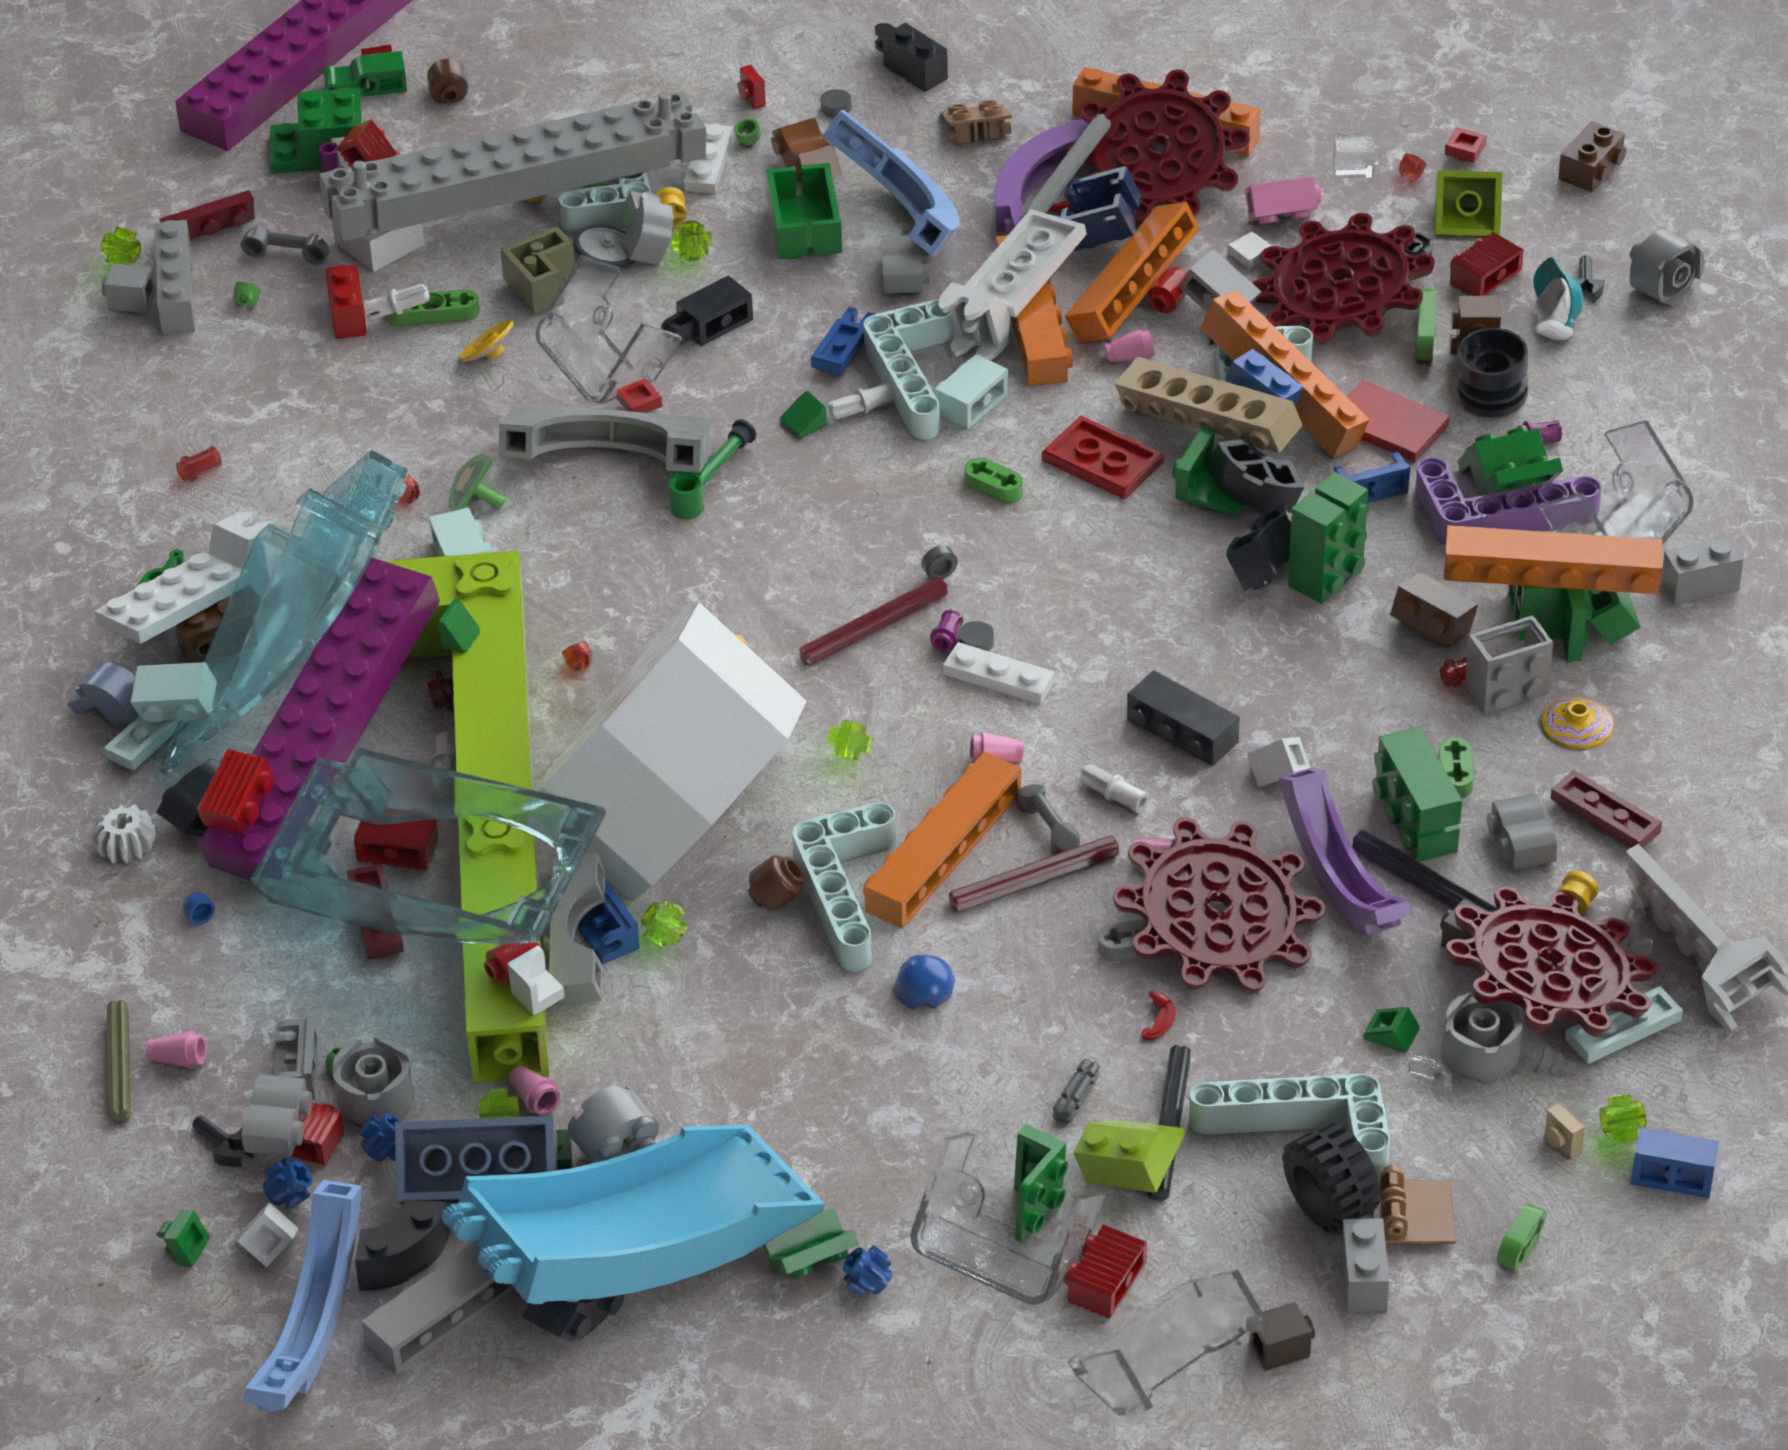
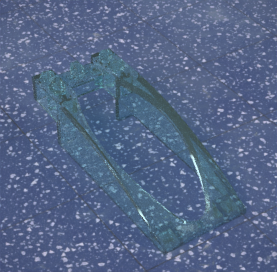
[158,449,408,775]
[250,748,607,944]

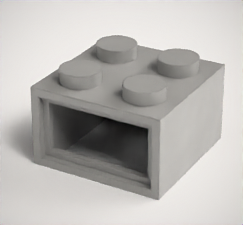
[1464,615,1553,714]

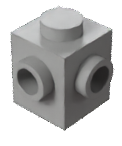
[102,264,155,313]

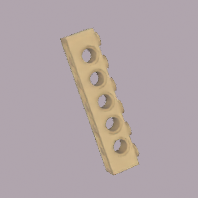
[1114,357,1303,453]

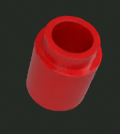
[1147,267,1187,314]
[484,934,541,986]

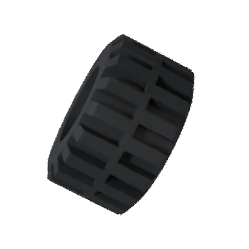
[1282,1121,1381,1232]

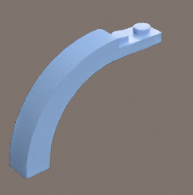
[823,110,960,256]
[244,1180,362,1411]

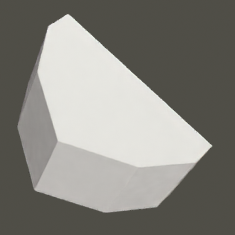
[522,602,807,902]

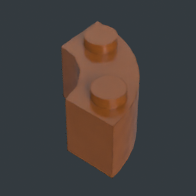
[771,117,842,184]

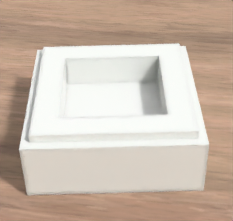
[1228,232,1272,269]

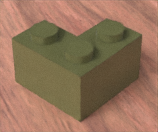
[500,226,576,314]

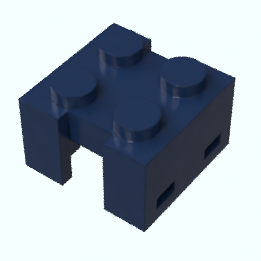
[1060,166,1141,251]

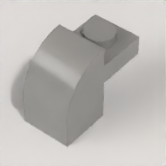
[623,191,673,265]

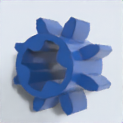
[359,1114,402,1162]
[263,1157,312,1209]
[842,1245,892,1297]

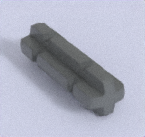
[1053,1059,1100,1123]

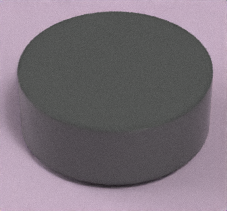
[820,89,852,117]
[921,545,958,579]
[959,621,994,651]

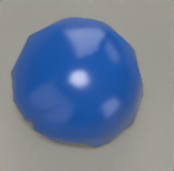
[894,954,956,1010]

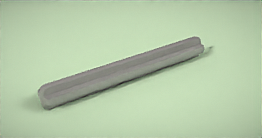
[1022,114,1111,219]

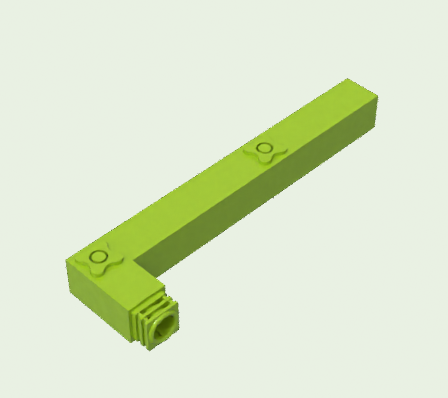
[341,551,549,1083]

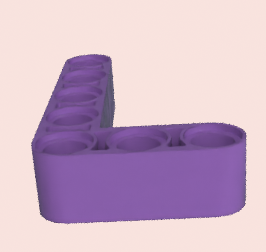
[1415,457,1602,546]

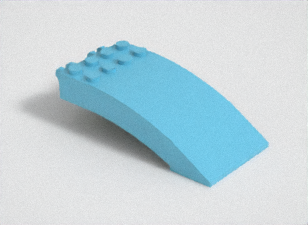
[441,1124,825,1304]

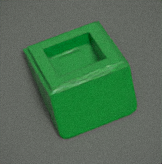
[780,391,827,439]
[438,598,480,653]
[1363,1007,1420,1052]

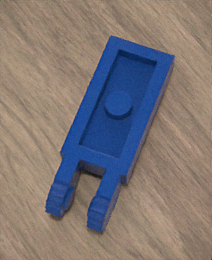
[811,307,875,375]

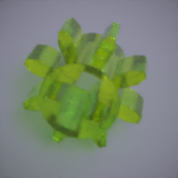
[671,221,712,261]
[101,226,141,265]
[826,720,874,762]
[641,900,688,947]
[479,1088,520,1119]
[1599,1093,1647,1143]

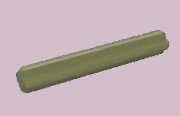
[107,1000,131,1123]

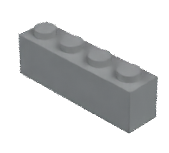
[362,1242,515,1374]

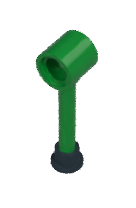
[668,419,757,519]

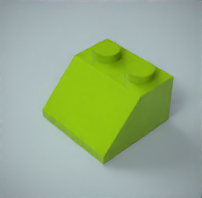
[1435,170,1503,237]
[1073,1119,1185,1193]

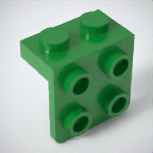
[1172,426,1246,515]
[1014,1124,1068,1243]

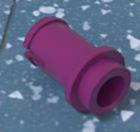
[319,142,344,173]
[1517,420,1562,443]
[930,609,963,652]

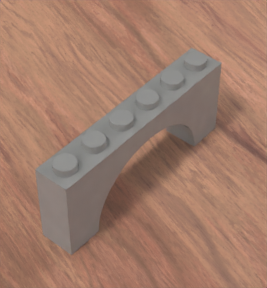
[499,402,715,473]

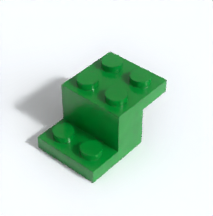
[270,87,362,174]
[1457,426,1564,496]
[1507,585,1592,662]

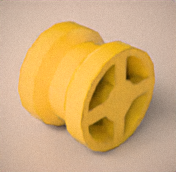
[655,187,687,227]
[1556,870,1599,917]

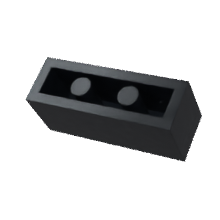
[1127,670,1240,766]

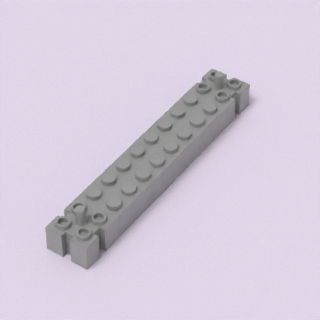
[319,92,706,242]

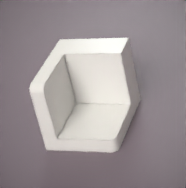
[1247,737,1311,787]
[508,946,565,1016]
[237,1202,298,1268]

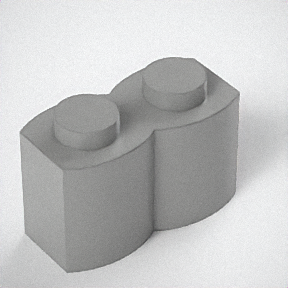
[883,235,929,294]
[1487,793,1557,870]
[242,1074,312,1157]

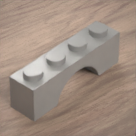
[154,220,195,335]
[545,851,606,1005]

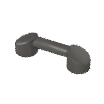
[240,227,330,265]
[1016,784,1080,855]

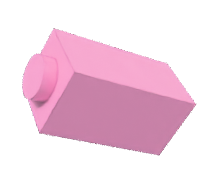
[1245,176,1321,225]

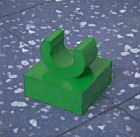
[156,1209,211,1266]

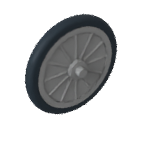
[573,225,636,269]

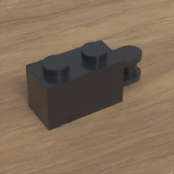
[874,22,948,92]
[660,275,753,346]

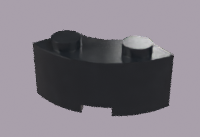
[1206,438,1304,513]
[1226,503,1291,591]
[156,757,222,837]
[355,1200,450,1291]
[521,1294,624,1341]

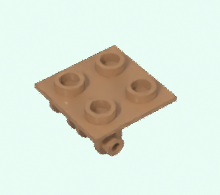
[940,100,1012,144]
[1373,1165,1455,1244]

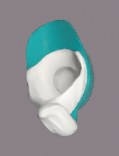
[1533,257,1583,341]

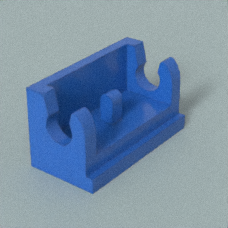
[1333,452,1410,503]
[577,880,640,964]
[1631,1127,1719,1198]

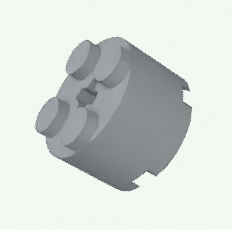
[1630,228,1705,306]
[1443,993,1523,1084]
[333,1037,414,1125]
[568,1084,659,1164]

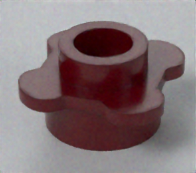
[428,670,454,712]

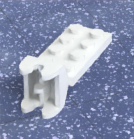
[939,209,1087,361]
[94,512,283,644]
[1626,844,1788,1032]

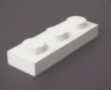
[684,124,734,194]
[943,642,1055,704]

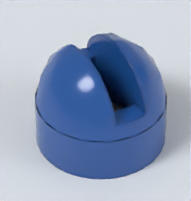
[183,892,215,925]

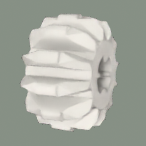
[92,804,156,864]

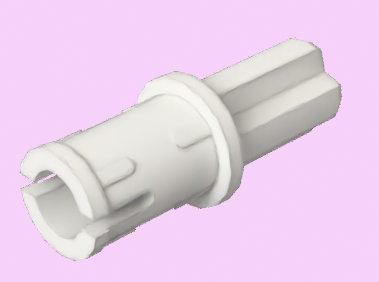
[363,284,430,321]
[828,382,895,419]
[431,731,456,794]
[1079,765,1149,814]

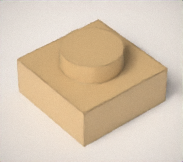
[1544,1103,1585,1159]

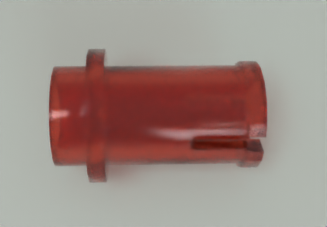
[176,446,222,481]
[1439,657,1467,687]

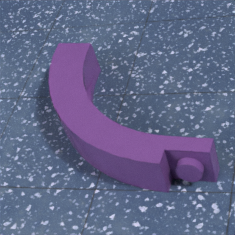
[995,119,1089,235]
[1278,767,1412,936]

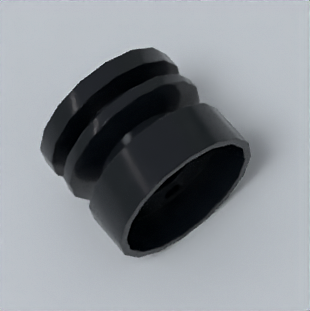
[1457,327,1528,417]

